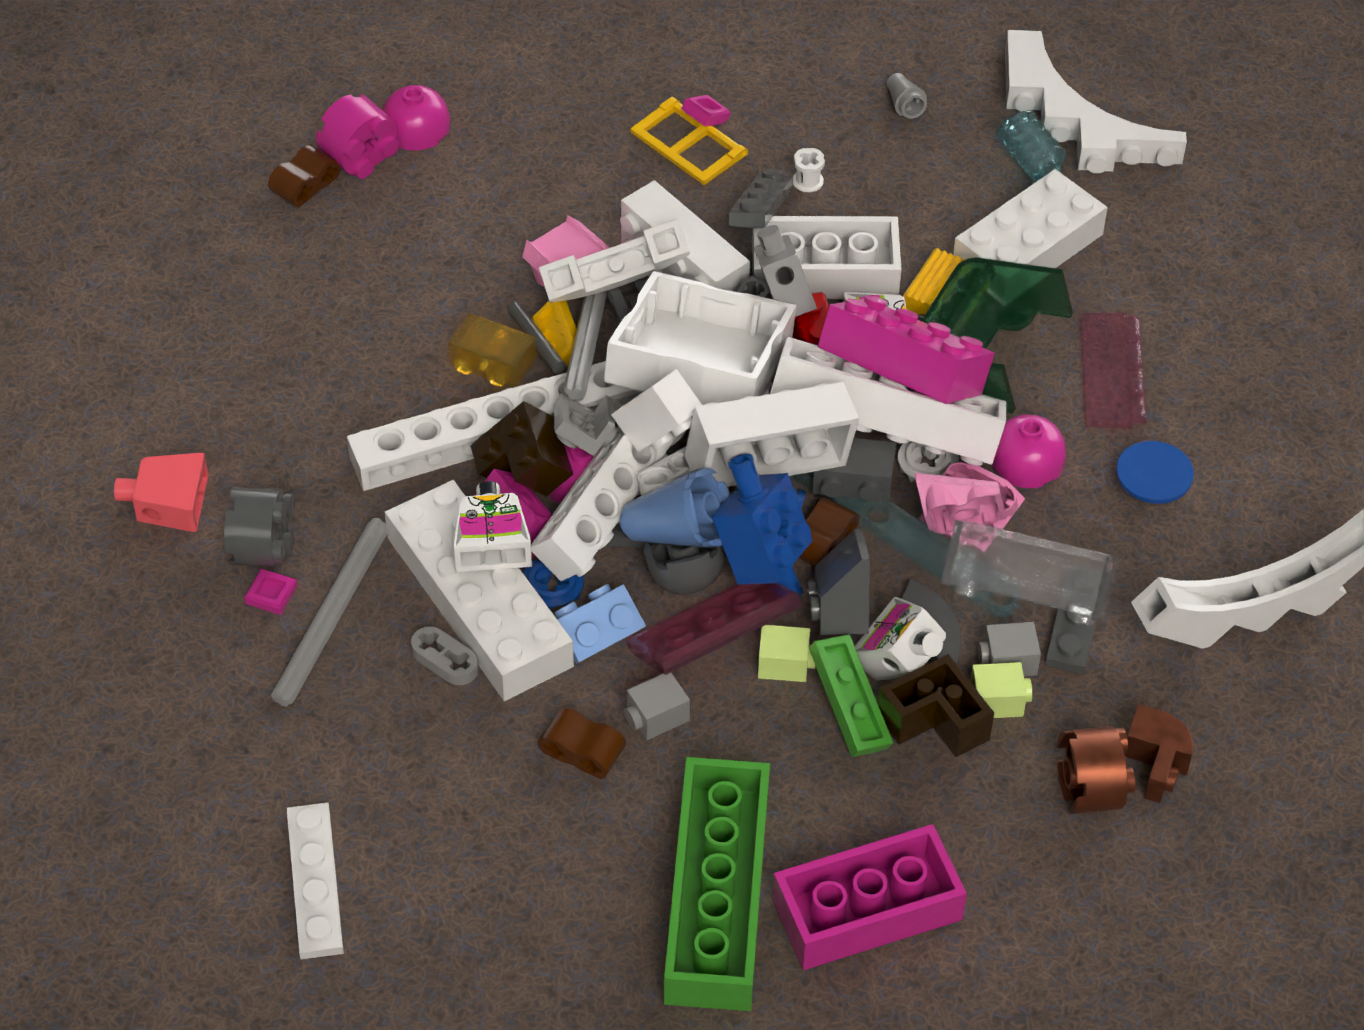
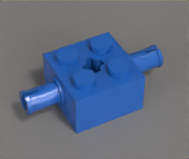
[712,453,813,603]

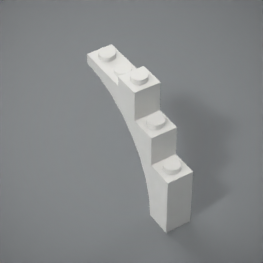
[1005,30,1187,173]
[1131,509,1364,649]

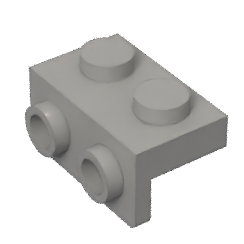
[554,393,617,456]

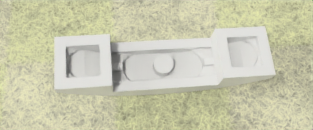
[539,219,690,303]

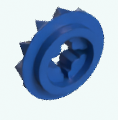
[523,559,584,611]

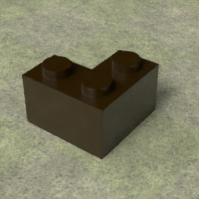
[470,401,573,497]
[878,654,994,757]

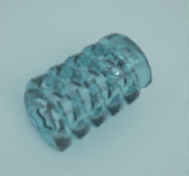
[996,110,1066,183]

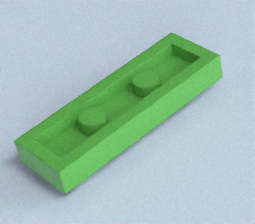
[809,634,893,758]

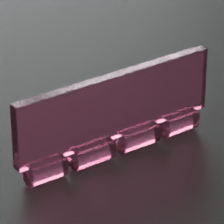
[1081,313,1147,429]

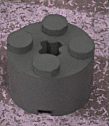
[224,486,295,567]

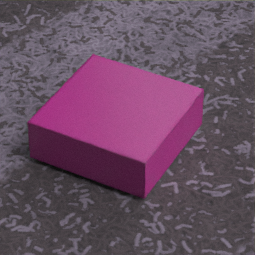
[681,95,731,127]
[244,568,298,615]

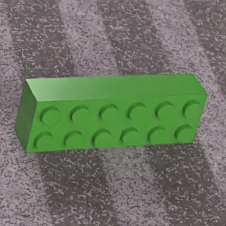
[664,757,770,1011]

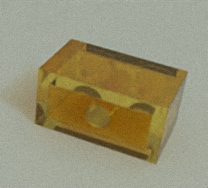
[449,313,537,388]

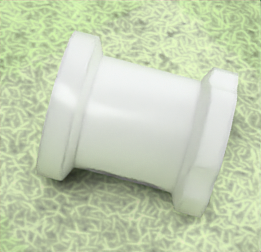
[793,148,825,192]

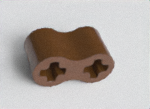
[268,144,341,208]
[799,497,860,567]
[538,708,626,779]

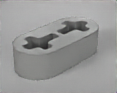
[411,626,478,685]

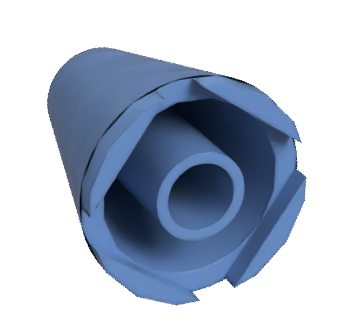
[620,468,730,548]

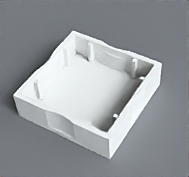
[604,271,797,405]

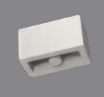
[611,369,703,453]

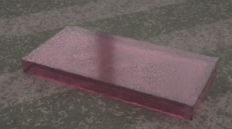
[626,583,802,675]

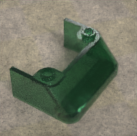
[921,257,1073,414]

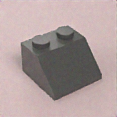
[807,529,870,635]

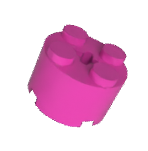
[316,94,400,179]

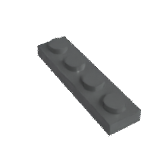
[729,169,793,228]

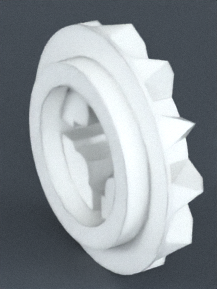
[897,440,959,482]

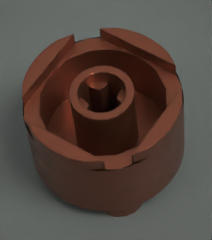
[1057,726,1136,814]

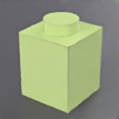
[758,625,815,682]
[970,662,1032,718]

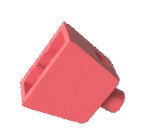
[114,453,209,532]

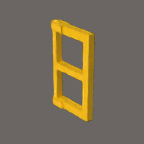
[630,97,748,185]

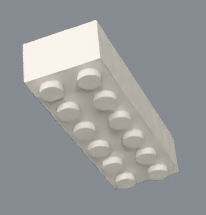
[770,337,1006,466]
[385,480,574,701]

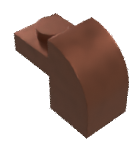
[1124,704,1194,803]

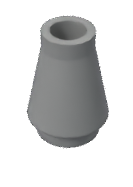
[886,73,927,119]

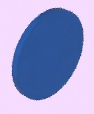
[1116,441,1194,504]

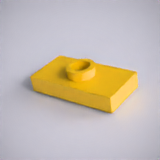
[532,300,577,368]

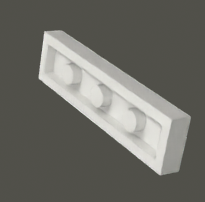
[287,802,344,959]

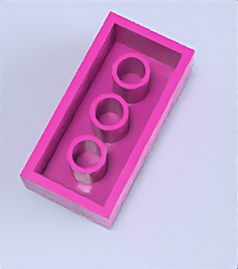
[818,295,995,404]
[772,824,967,970]

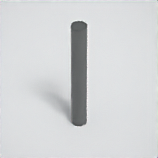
[508,302,566,374]

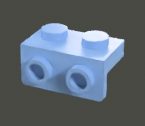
[554,584,646,664]

